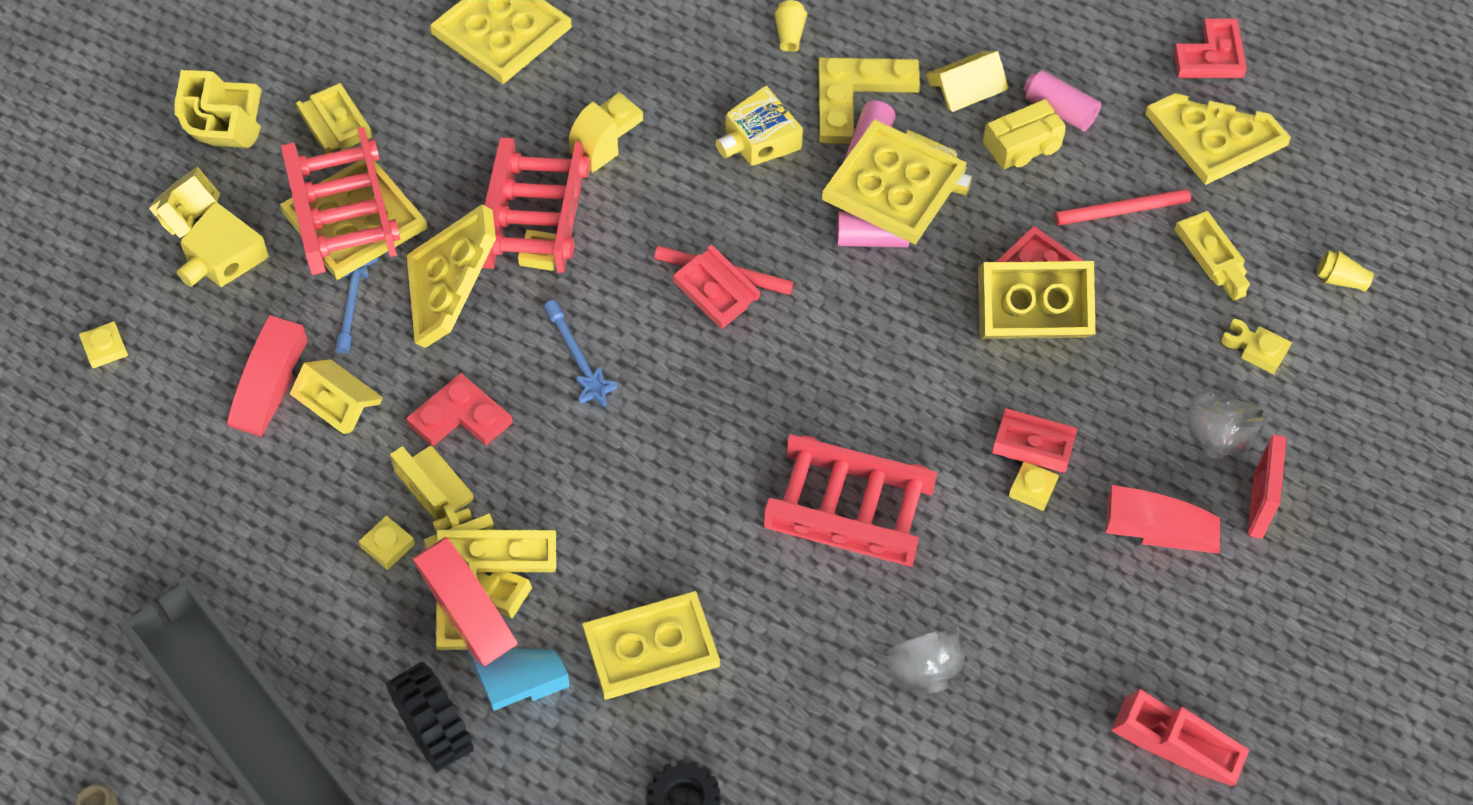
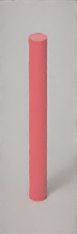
[1054,189,1191,226]
[654,245,794,295]

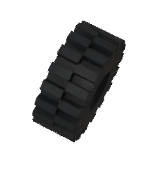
[386,661,474,772]

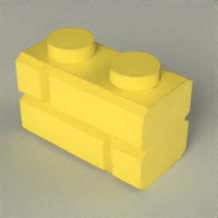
[983,99,1066,170]

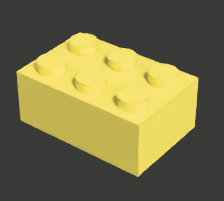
[978,261,1095,339]

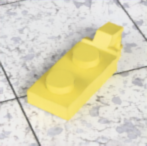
[1175,211,1250,301]

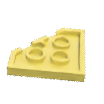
[1145,93,1291,185]
[407,204,496,348]

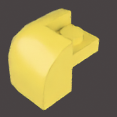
[175,70,262,148]

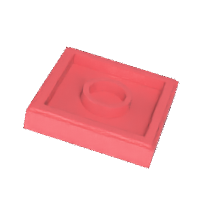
[1248,434,1287,539]

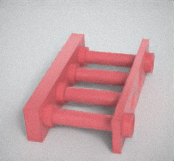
[281,127,400,275]
[482,138,590,273]
[764,434,937,567]

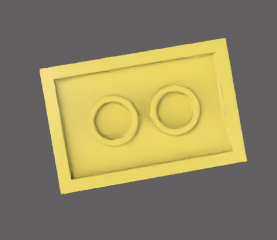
[582,591,720,700]

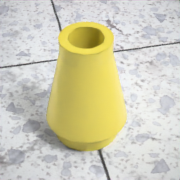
[774,0,807,52]
[1316,250,1374,292]

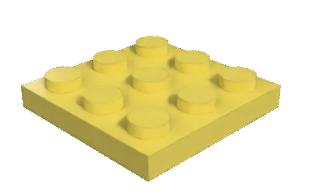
[430,0,572,84]
[822,119,967,245]
[280,160,428,280]

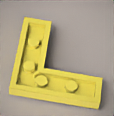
[818,58,920,144]
[436,530,556,650]

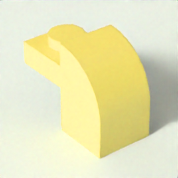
[569,92,643,173]
[149,166,220,238]

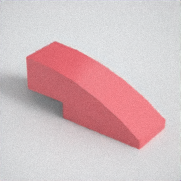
[227,315,308,437]
[1106,485,1220,553]
[412,537,518,666]
[1111,689,1249,786]

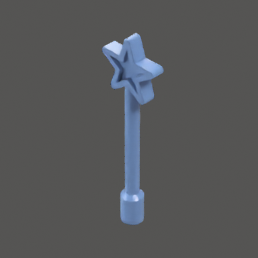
[335,257,378,353]
[544,300,617,407]

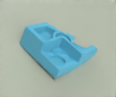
[467,648,569,711]

